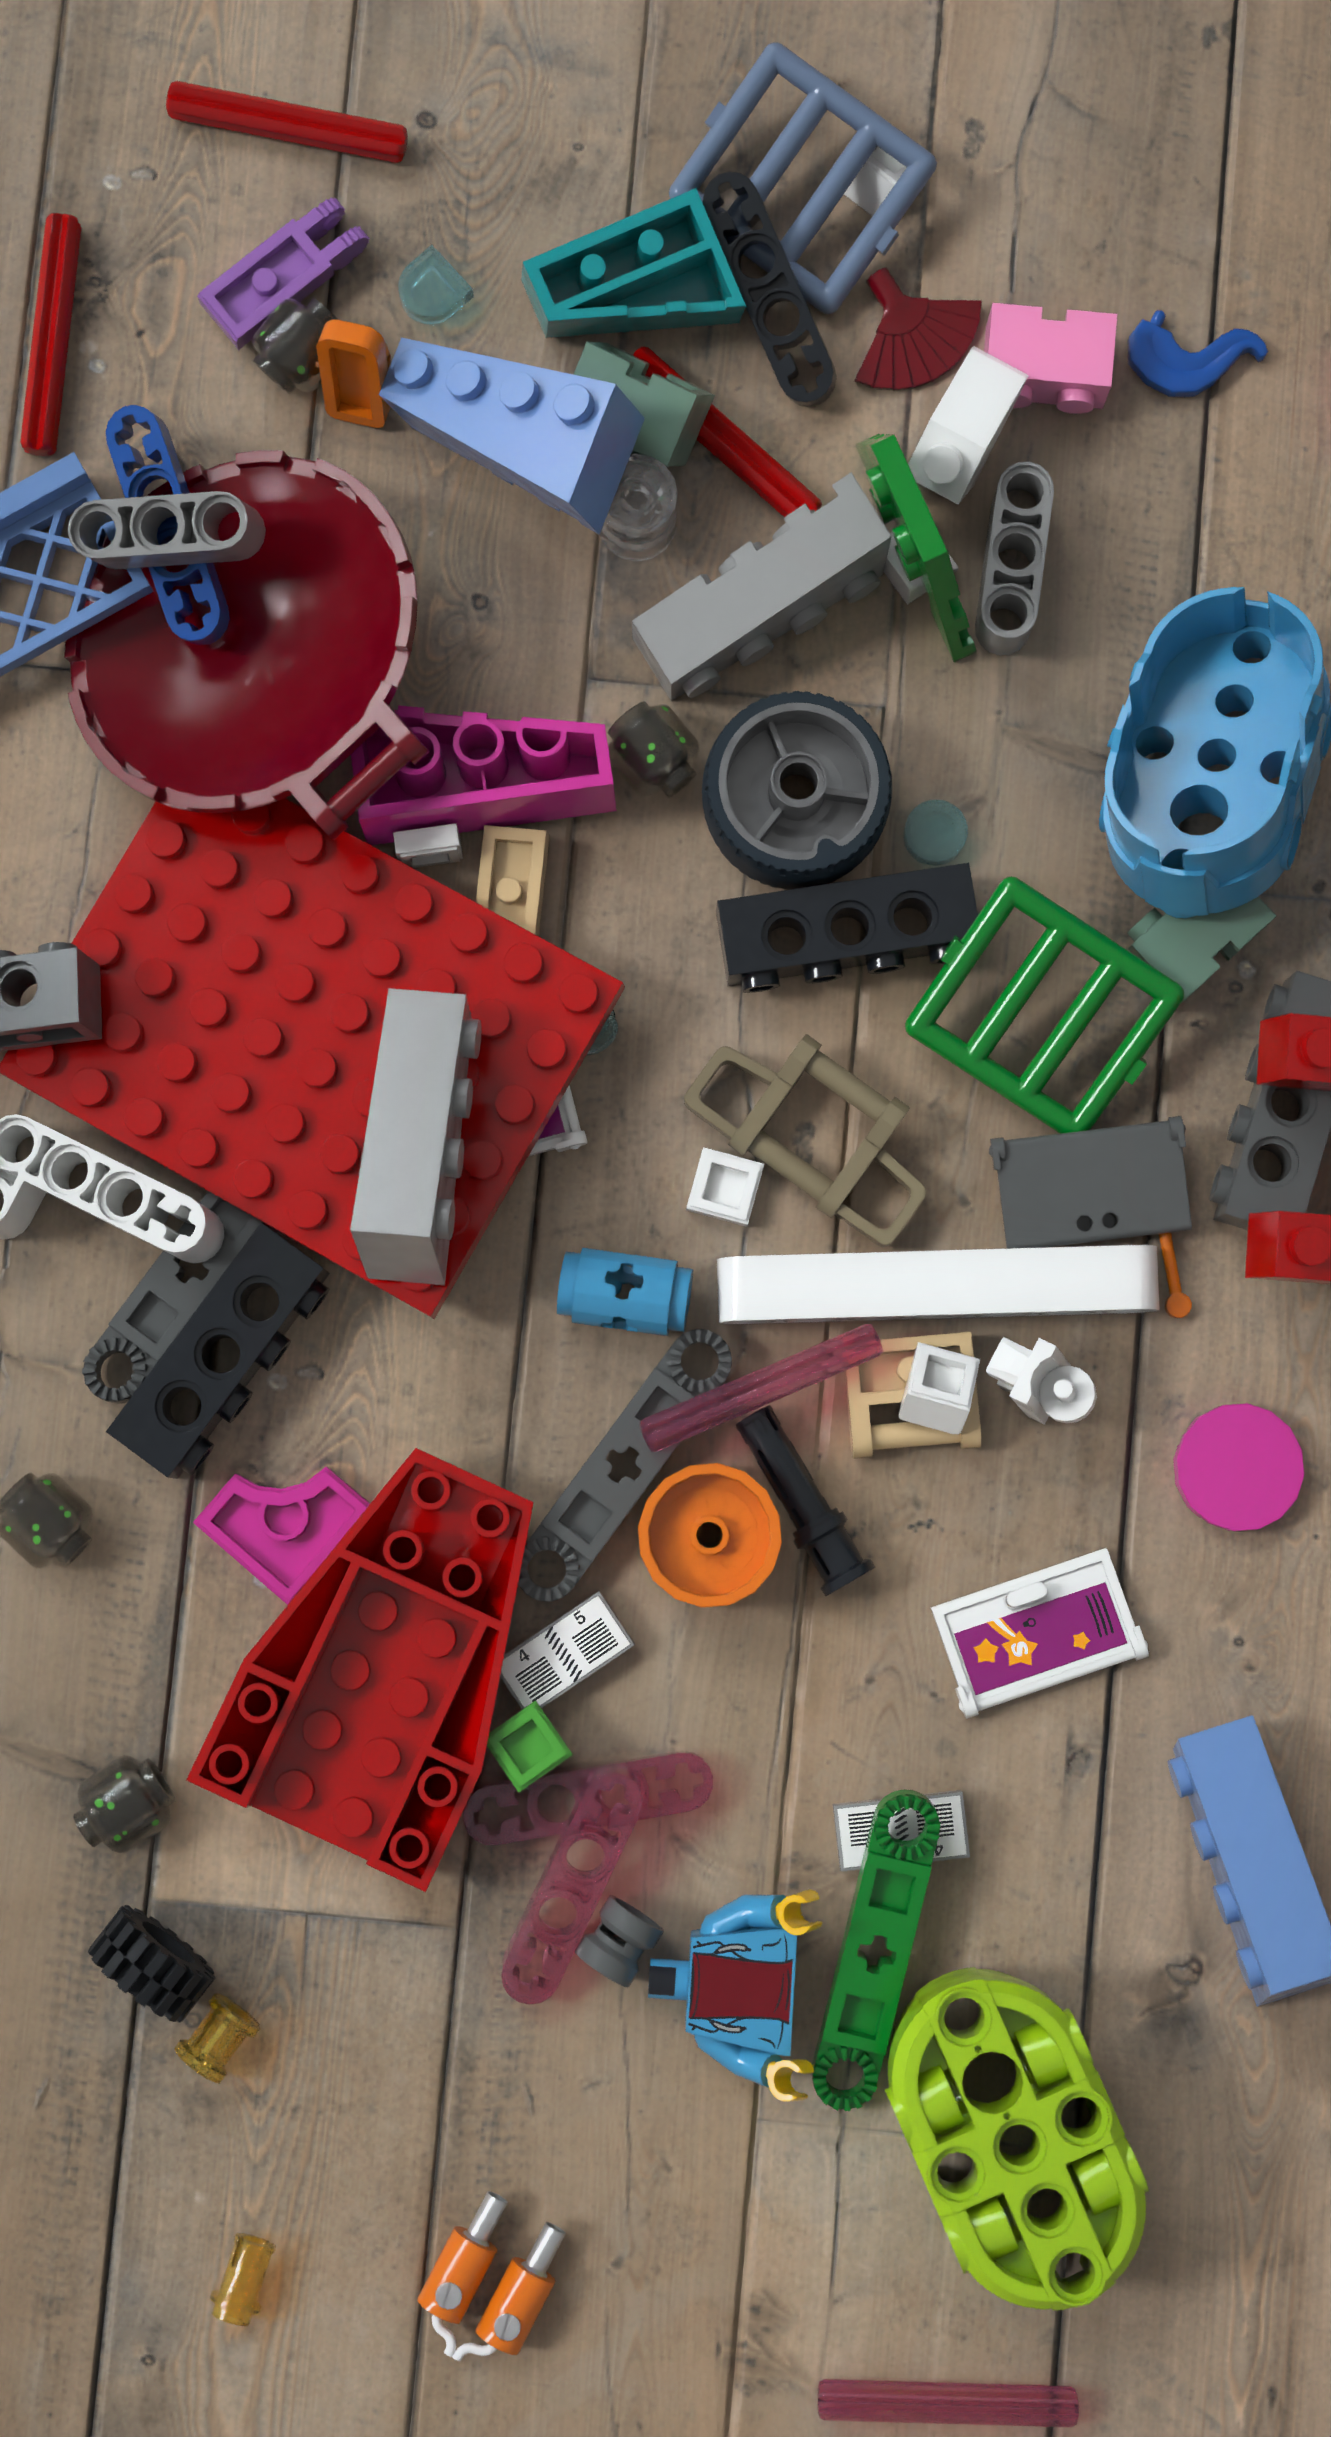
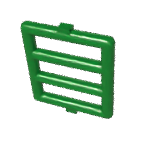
[905,876,1184,1133]

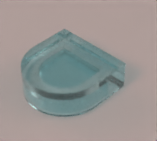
[398,244,474,324]

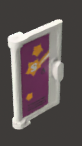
[931,1548,1149,1719]

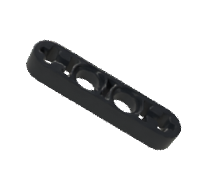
[703,172,837,407]

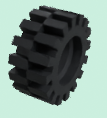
[88,1905,215,2023]

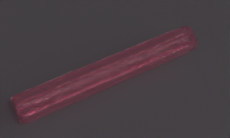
[640,1324,883,1452]
[817,2379,1079,2428]

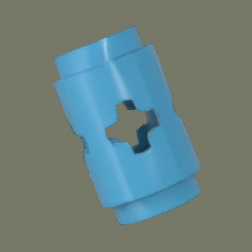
[557,1248,693,1336]

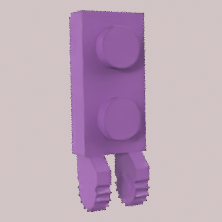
[197,197,370,350]

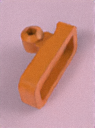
[316,320,391,428]

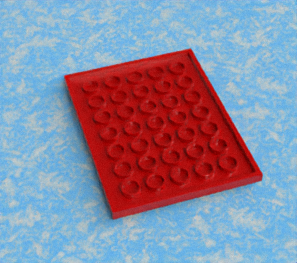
[0,799,625,1319]

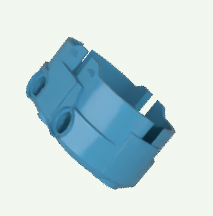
[1099,587,1331,918]

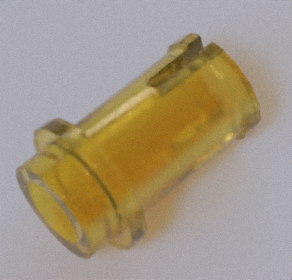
[210,2233,276,2326]

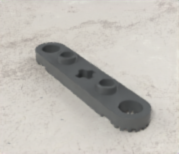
[82,1191,268,1404]
[518,1329,732,1602]

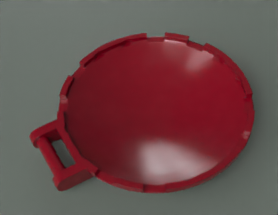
[64,450,430,840]

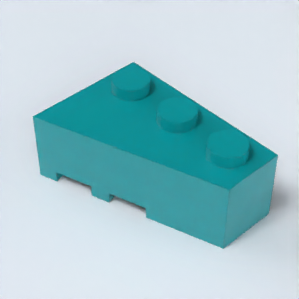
[521,188,746,338]

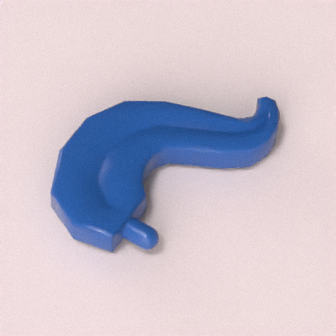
[1128,310,1268,397]

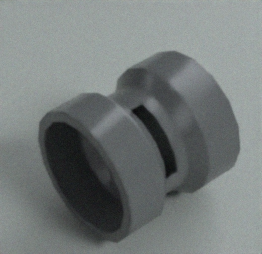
[574,1895,664,1988]

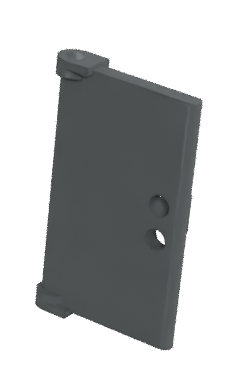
[989,1116,1192,1249]

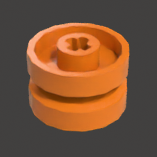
[638,1463,782,1608]

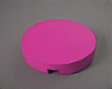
[1173,1403,1304,1531]

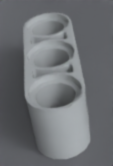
[975,462,1054,656]
[68,491,266,569]

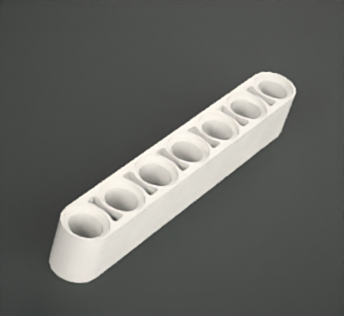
[717,1245,1160,1324]

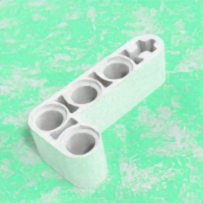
[0,1114,225,1263]

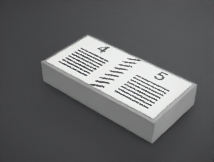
[500,1591,635,1710]
[833,1790,970,1871]

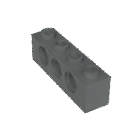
[0,942,102,1051]
[1209,971,1331,1230]

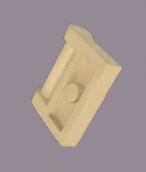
[842,1332,982,1459]

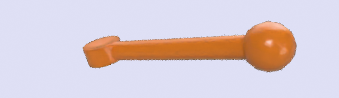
[1159,1233,1192,1318]

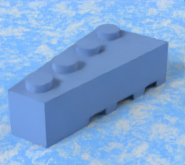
[379,337,645,535]
[1168,1715,1331,2007]

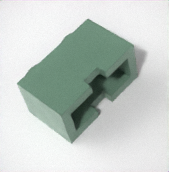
[573,342,715,472]
[1127,897,1276,1006]

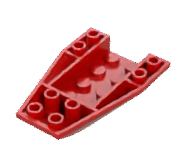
[186,1448,534,1892]

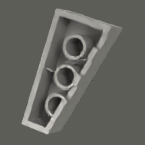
[632,472,892,701]
[350,988,481,1285]

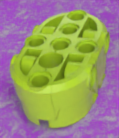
[885,1967,1149,2310]

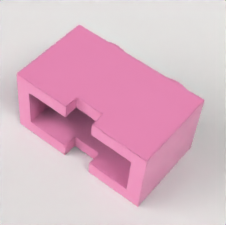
[984,303,1117,414]

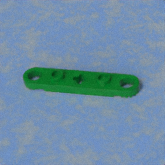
[811,1789,940,2111]

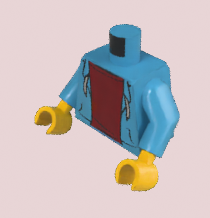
[648,1889,822,2101]

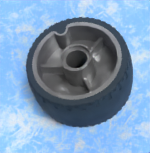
[702,691,892,890]

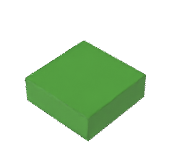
[487,1700,573,1793]

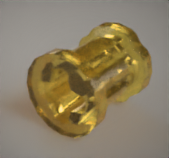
[174,1993,260,2084]

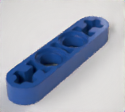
[105,405,230,645]

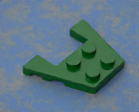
[856,434,977,662]

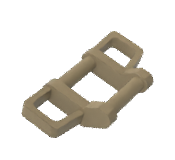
[684,1034,926,1247]

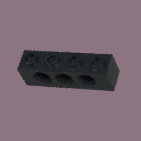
[716,863,978,993]
[106,1223,330,1479]

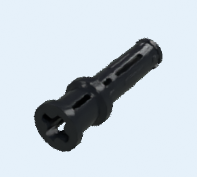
[735,1405,875,1597]

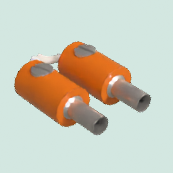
[417,2191,566,2361]

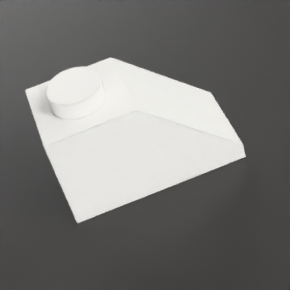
[908,346,1029,504]

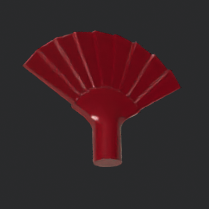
[854,267,982,391]

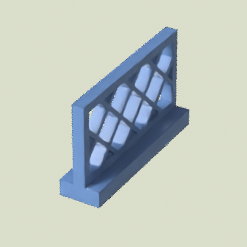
[0,452,154,677]

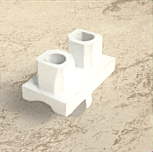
[986,1337,1097,1425]

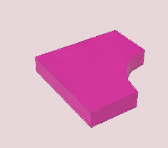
[193,1467,370,1605]

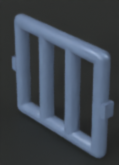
[669,42,937,314]

